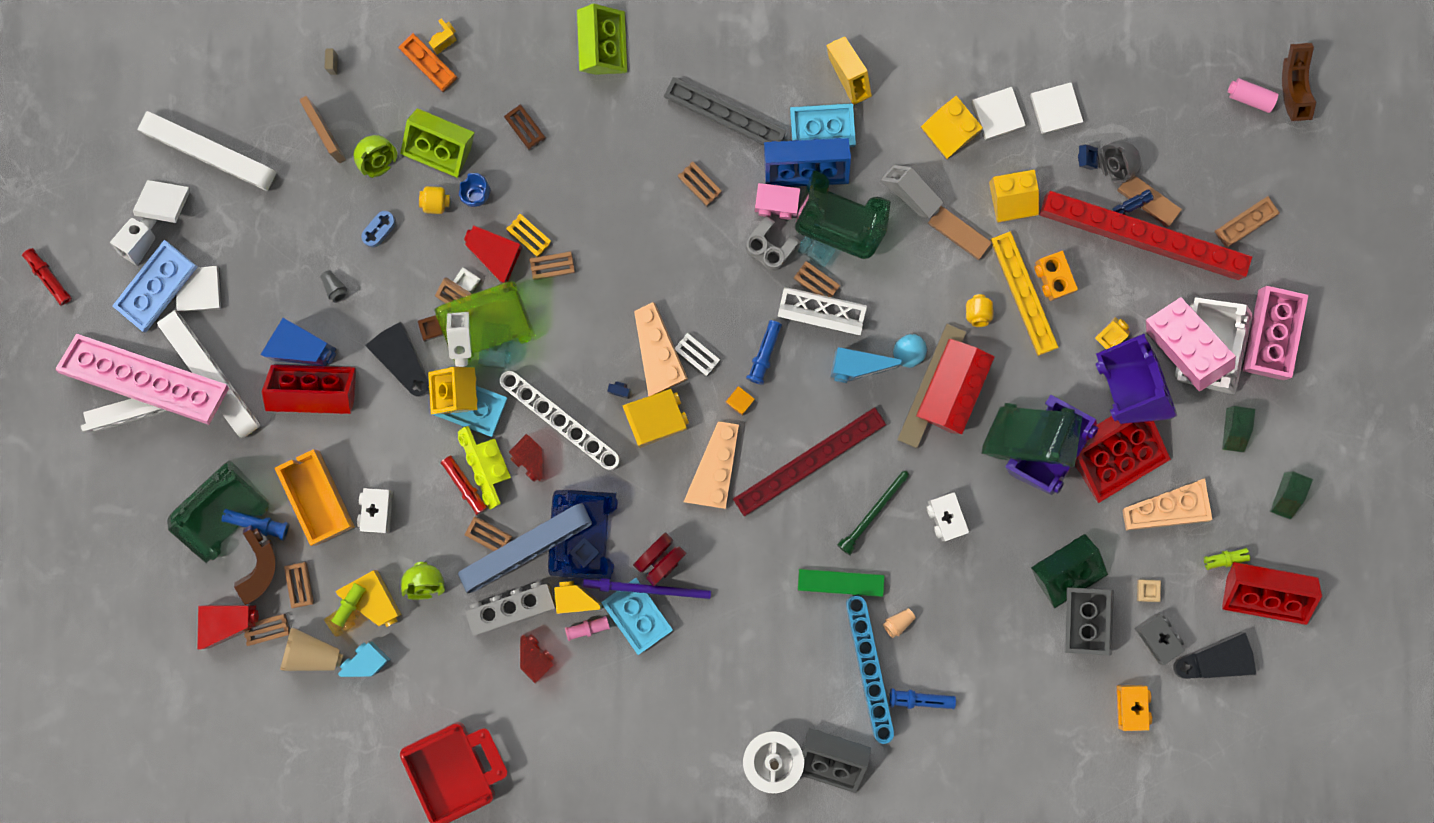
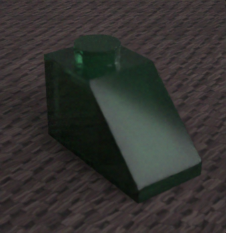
[1222,406,1255,453]
[1270,471,1313,520]

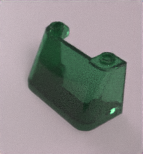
[795,170,891,259]
[981,403,1082,468]
[167,460,270,563]

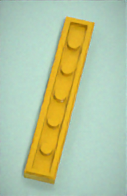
[990,231,1059,356]

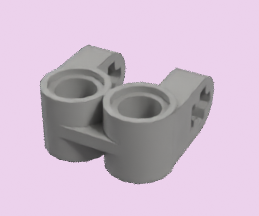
[746,216,800,271]

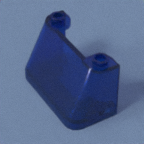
[548,490,618,579]

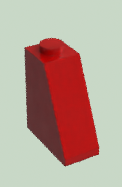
[464,225,522,286]
[197,605,259,649]

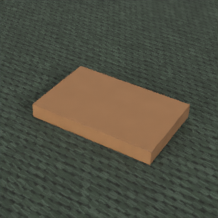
[300,96,346,163]

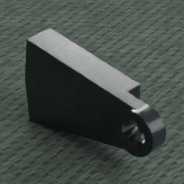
[365,322,429,397]
[1173,632,1256,679]

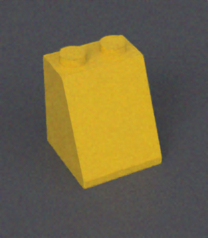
[622,389,689,448]

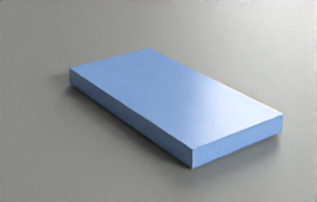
[113,240,198,333]

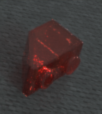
[509,434,544,482]
[520,633,555,683]

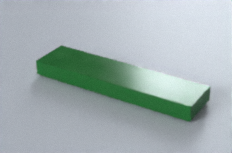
[797,569,884,597]

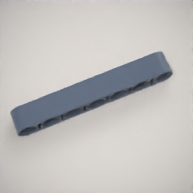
[458,503,592,593]

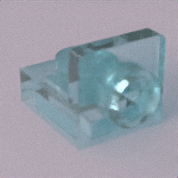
[798,234,836,267]

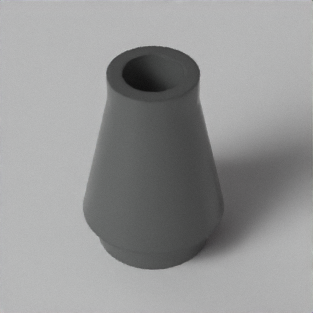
[320,270,348,303]

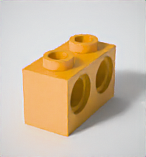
[1034,250,1078,301]

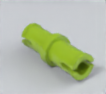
[1203,548,1250,570]
[331,583,366,627]

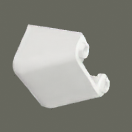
[1175,297,1252,394]

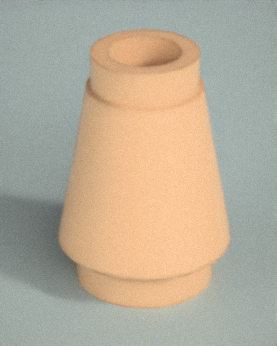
[883,608,916,638]

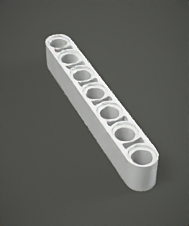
[137,111,277,191]
[157,310,260,439]
[500,371,620,471]

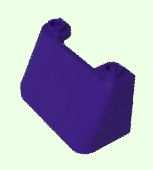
[1095,334,1177,424]
[1005,395,1099,495]

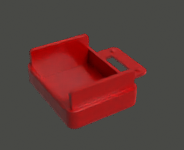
[400,722,507,823]

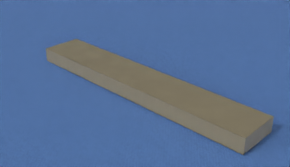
[897,324,966,448]

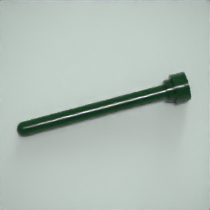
[837,471,909,556]

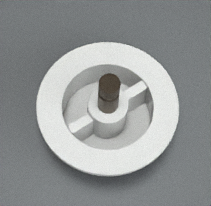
[743,731,804,793]

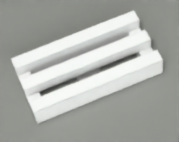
[675,333,720,377]

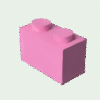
[755,183,800,220]

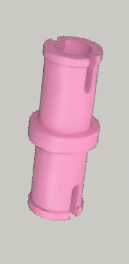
[565,616,610,641]

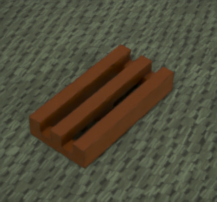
[504,104,546,151]

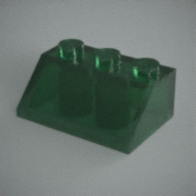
[1031,534,1108,608]

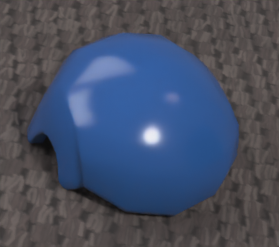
[459,173,491,207]

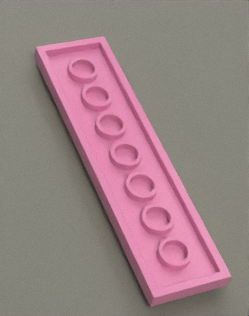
[56,334,229,425]

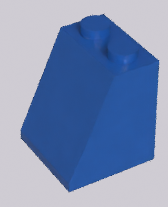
[260,318,337,366]

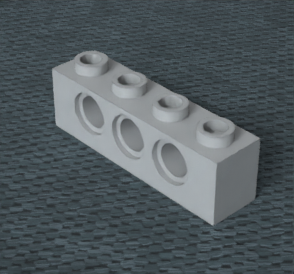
[465,581,556,636]

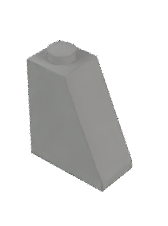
[881,165,943,218]

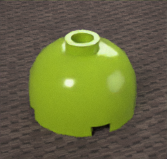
[353,135,397,178]
[401,562,445,600]

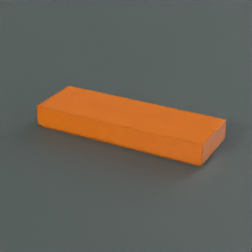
[398,33,458,92]

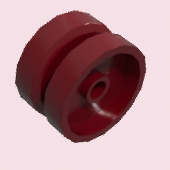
[633,532,687,586]

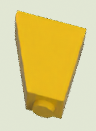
[826,36,872,105]
[335,570,402,627]

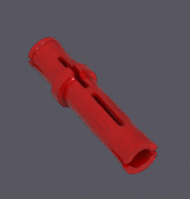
[22,248,72,306]
[440,455,487,515]

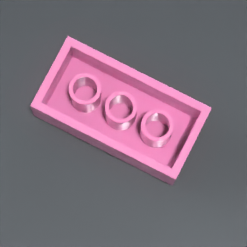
[1242,286,1308,380]
[1146,297,1236,392]

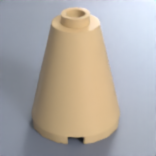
[280,628,343,671]

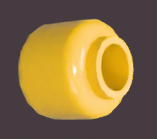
[419,186,450,214]
[966,294,994,327]

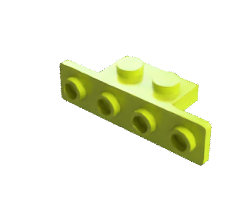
[458,426,511,510]

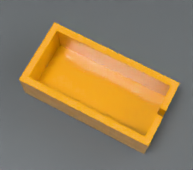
[275,449,355,546]

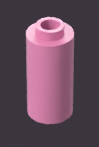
[1227,78,1278,113]

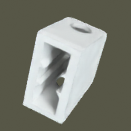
[110,217,157,266]
[446,312,472,367]

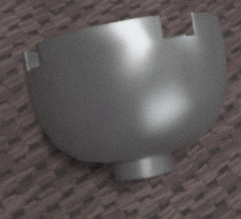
[1098,140,1141,184]

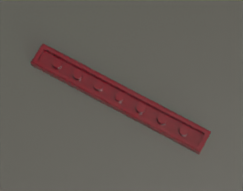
[733,407,887,517]

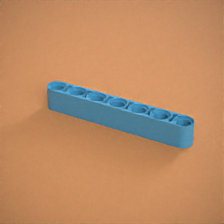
[846,596,894,744]

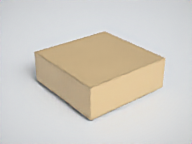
[1137,580,1161,602]

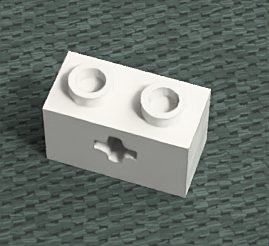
[357,488,393,533]
[926,492,969,541]

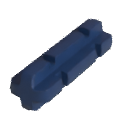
[1113,190,1154,215]

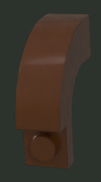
[1282,43,1316,121]
[234,525,276,605]

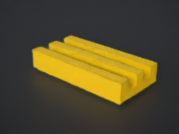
[506,214,552,257]

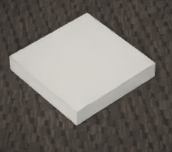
[1030,83,1083,134]
[971,87,1026,140]
[133,180,190,223]
[176,266,221,312]

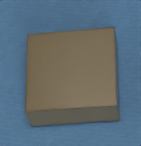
[325,48,338,75]

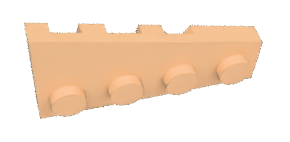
[634,302,688,396]
[684,422,739,509]
[1122,478,1212,531]

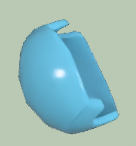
[893,334,928,368]

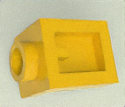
[428,18,457,55]
[1095,317,1130,349]

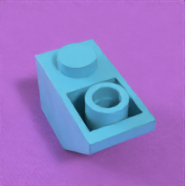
[338,641,391,677]

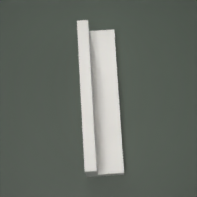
[778,287,867,335]
[81,398,167,433]

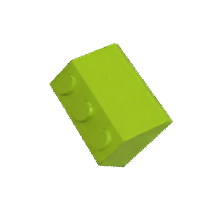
[577,3,627,75]
[400,108,475,178]

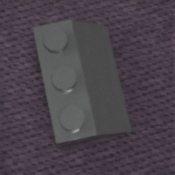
[1065,588,1114,656]
[801,728,871,793]

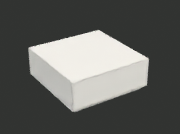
[453,267,481,294]

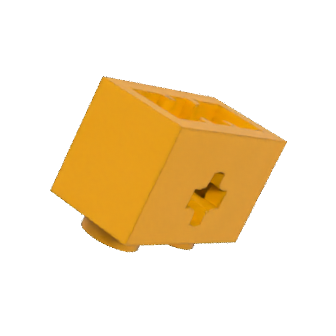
[1117,685,1152,731]

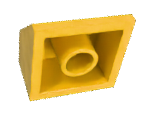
[921,96,983,159]
[989,169,1039,223]
[428,367,478,414]
[554,581,603,614]

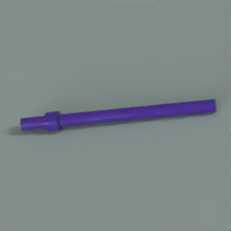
[582,578,711,599]

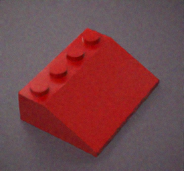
[1074,416,1171,503]

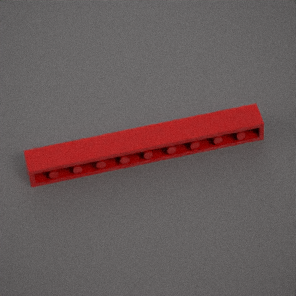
[1039,191,1252,281]

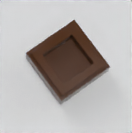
[418,314,444,342]

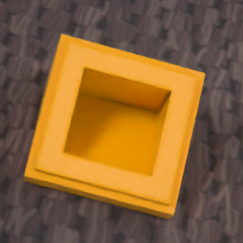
[725,386,755,415]

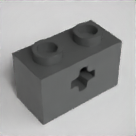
[1134,614,1185,665]

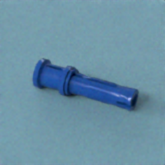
[746,320,782,385]
[222,509,290,541]
[889,688,956,710]

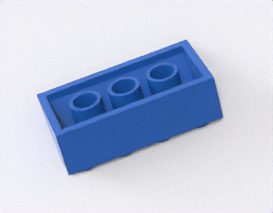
[764,138,851,187]

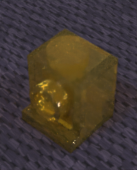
[323,609,361,637]

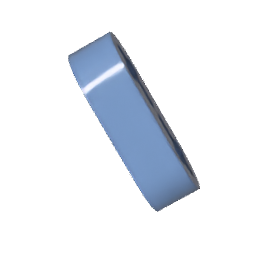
[361,211,396,248]

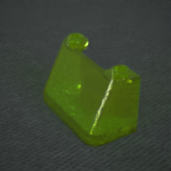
[434,281,536,363]

